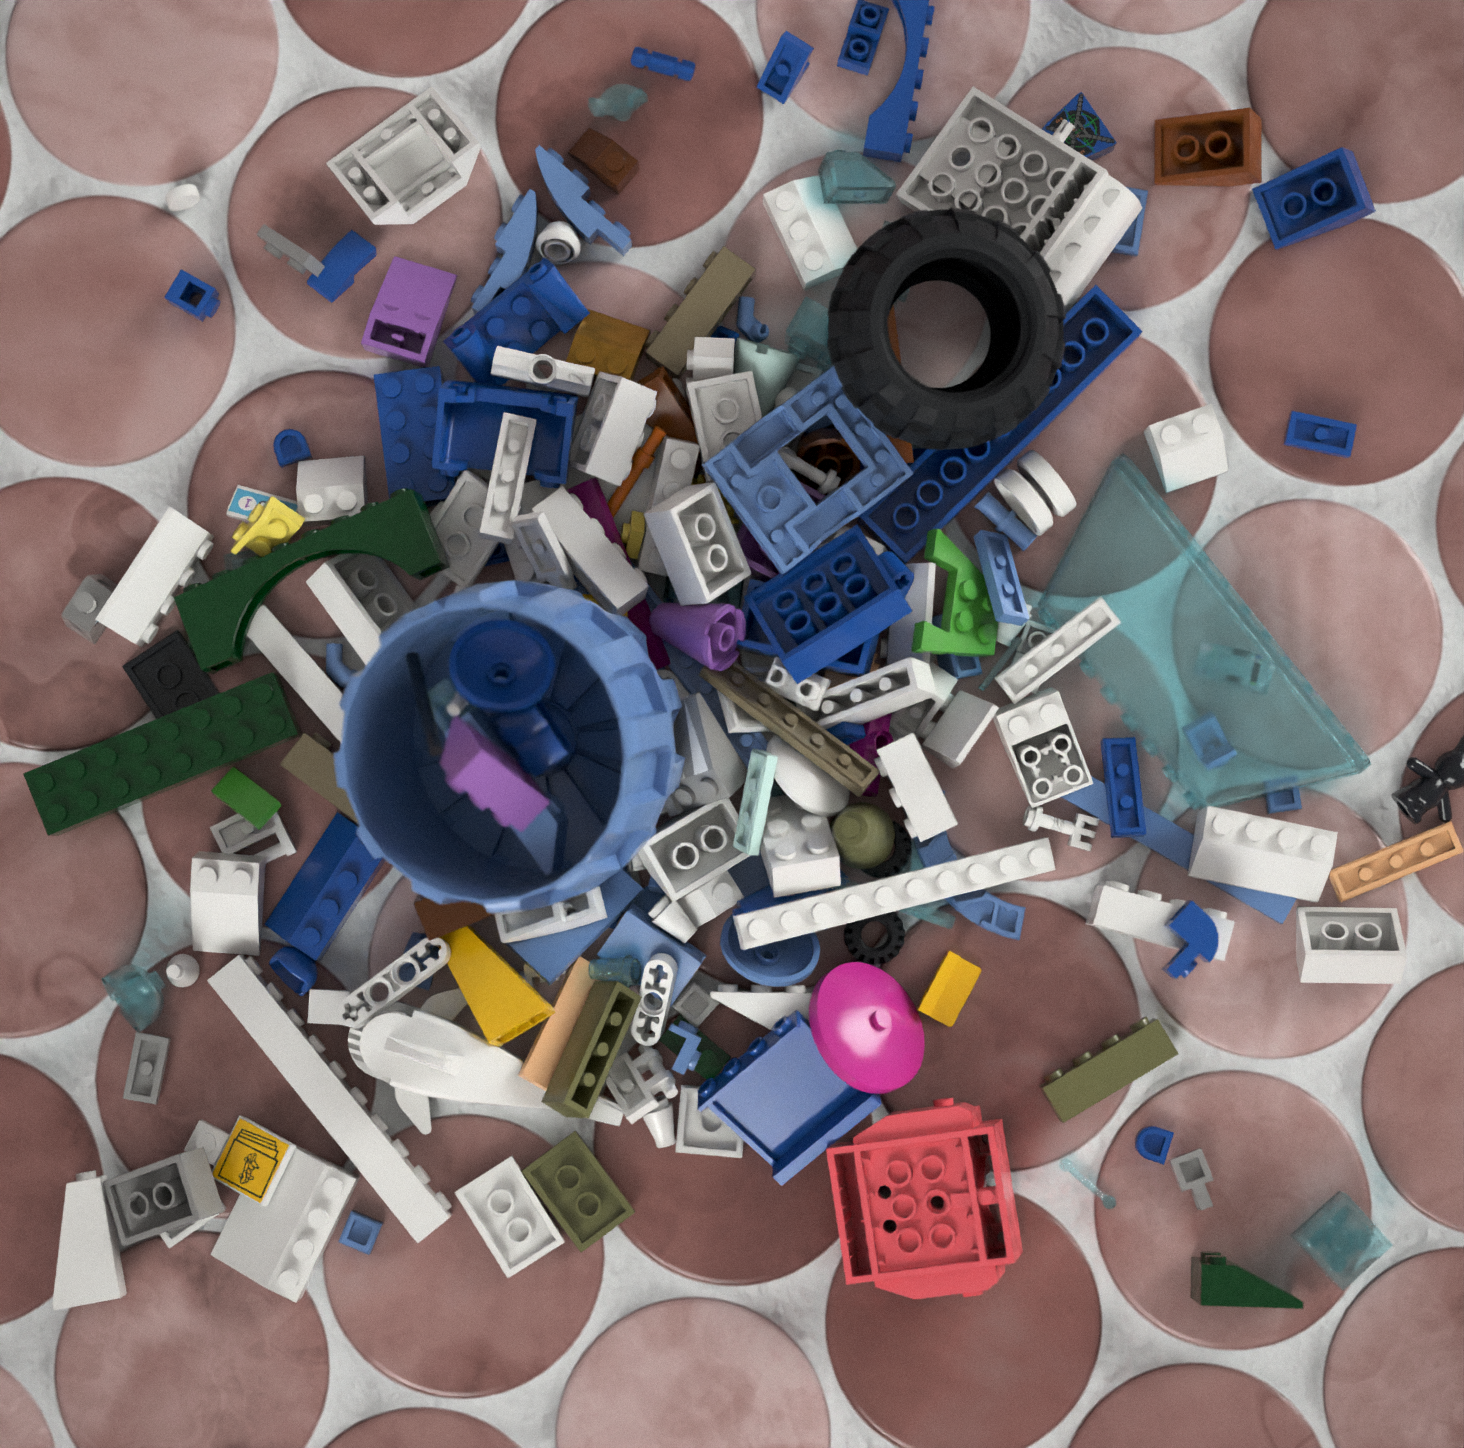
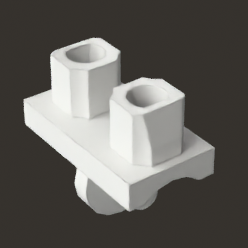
[764,656,831,712]

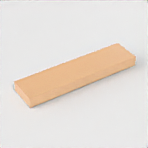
[1328,821,1464,902]
[518,956,606,1091]

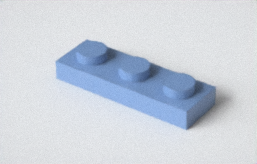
[974,530,1030,626]

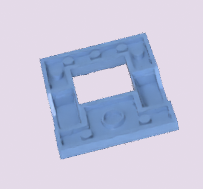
[702,365,914,574]

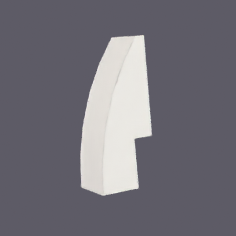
[494,886,608,943]

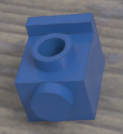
[164,269,221,322]

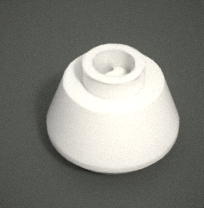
[536,221,581,264]

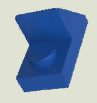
[756,31,814,104]

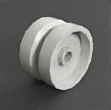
[994,450,1077,536]

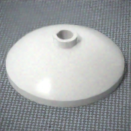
[766,735,850,816]

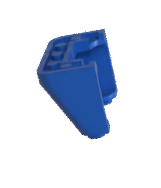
[432,380,578,488]

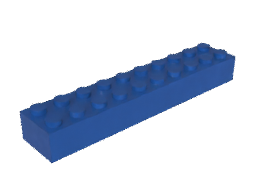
[857,285,1143,564]

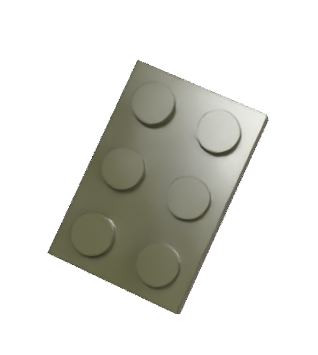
[521,1130,635,1253]

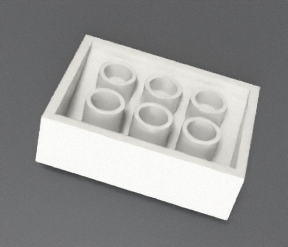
[210,1146,360,1303]

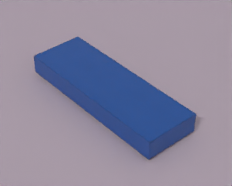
[1100,737,1147,838]

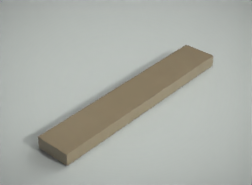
[699,661,880,797]

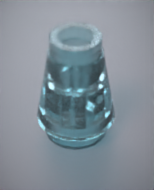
[589,955,641,988]

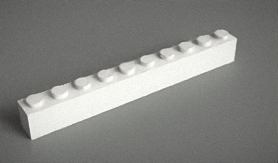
[207,955,452,1243]

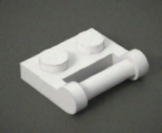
[210,811,297,863]

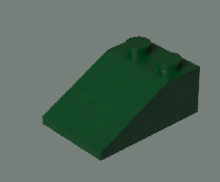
[1190,1251,1303,1309]

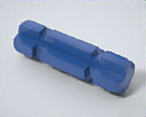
[631,47,695,81]

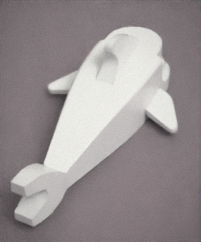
[348,988,624,1135]

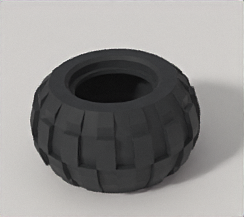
[827,208,1066,450]

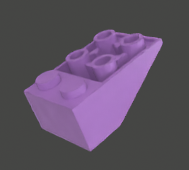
[361,256,457,368]

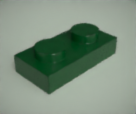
[659,1014,731,1080]

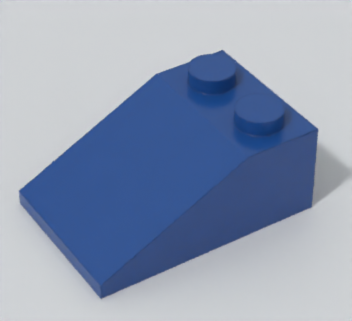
[1252,147,1376,250]

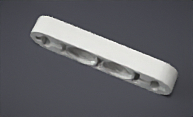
[336,937,451,1028]

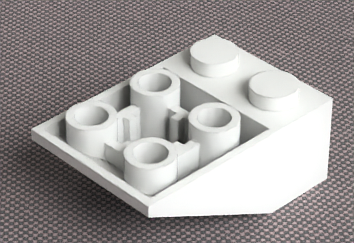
[993,687,1094,808]
[711,984,812,1030]

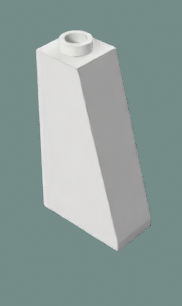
[52,1170,127,1310]

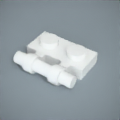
[605,1045,678,1124]

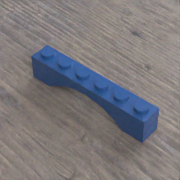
[863,0,935,162]

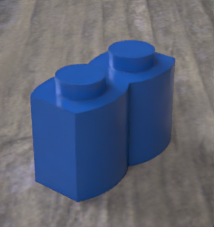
[496,699,575,777]

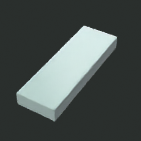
[733,749,778,856]

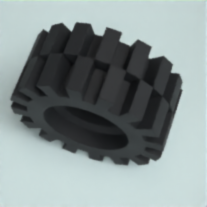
[844,912,905,965]

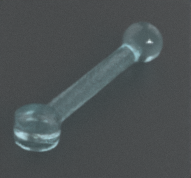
[1059,1158,1116,1209]

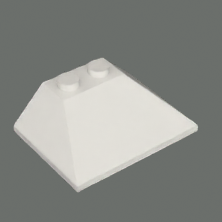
[326,86,481,225]

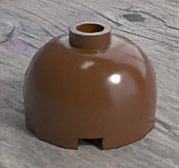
[795,428,860,495]

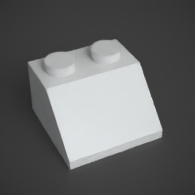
[1144,404,1229,493]
[296,456,368,527]

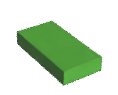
[211,766,282,830]

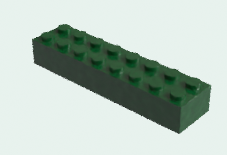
[23,672,303,836]

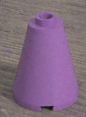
[649,603,746,671]

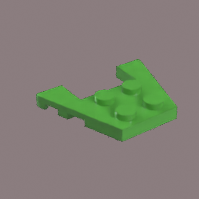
[911,528,998,657]

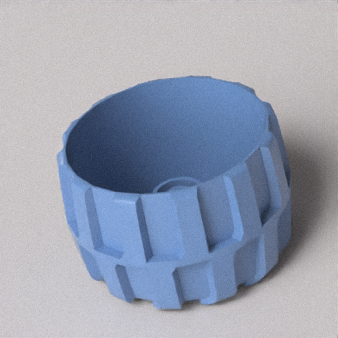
[333,580,685,914]

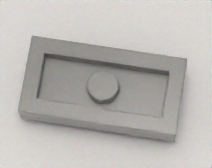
[256,224,325,277]
[123,1032,171,1105]

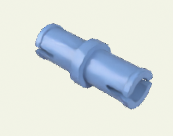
[974,491,1037,551]

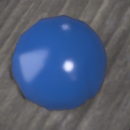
[269,946,318,996]

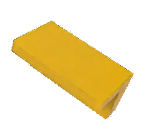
[916,950,982,1027]

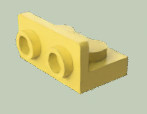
[230,496,305,557]

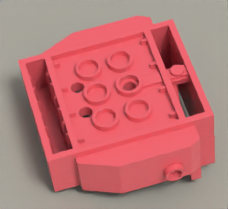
[826,1097,1023,1300]

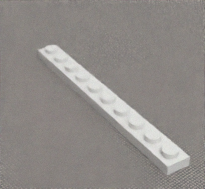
[733,837,1056,950]

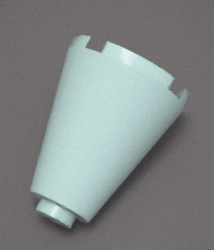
[733,338,800,418]

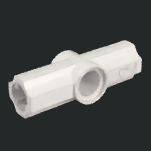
[491,346,595,398]

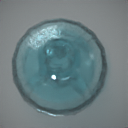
[101,964,166,1032]

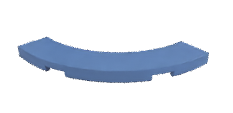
[913,790,1025,940]

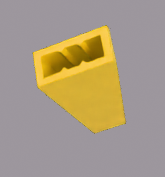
[439,925,556,1047]

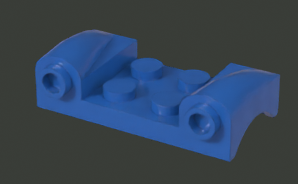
[443,258,590,385]

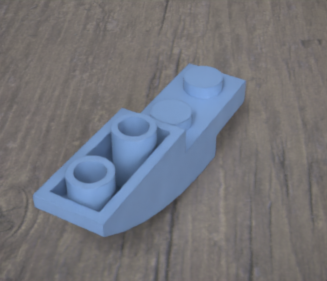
[535,145,632,256]
[471,189,538,314]

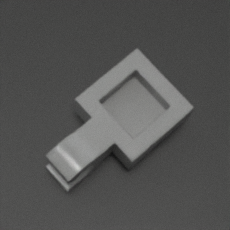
[1169,1148,1214,1211]

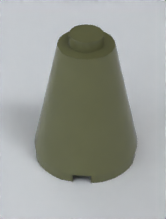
[830,802,895,869]

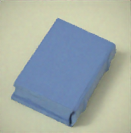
[597,903,707,1007]

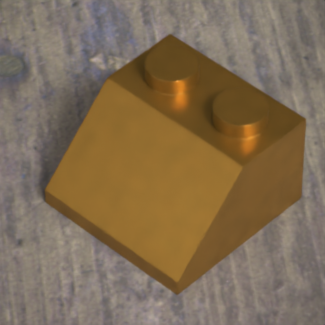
[566,309,650,381]

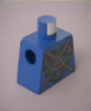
[1042,92,1117,161]

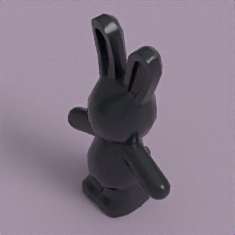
[1391,735,1464,824]

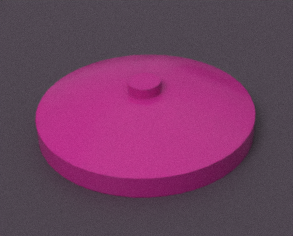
[809,962,925,1094]

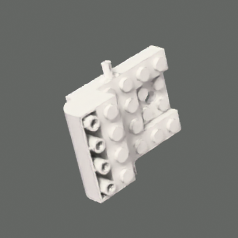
[896,87,1142,314]

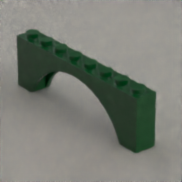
[174,488,450,674]

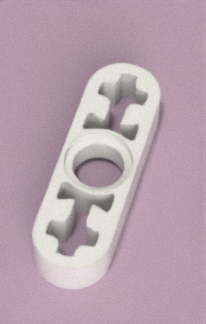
[631,953,678,1046]

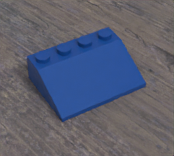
[743,524,913,684]

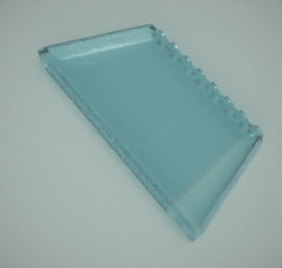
[1037,453,1371,810]

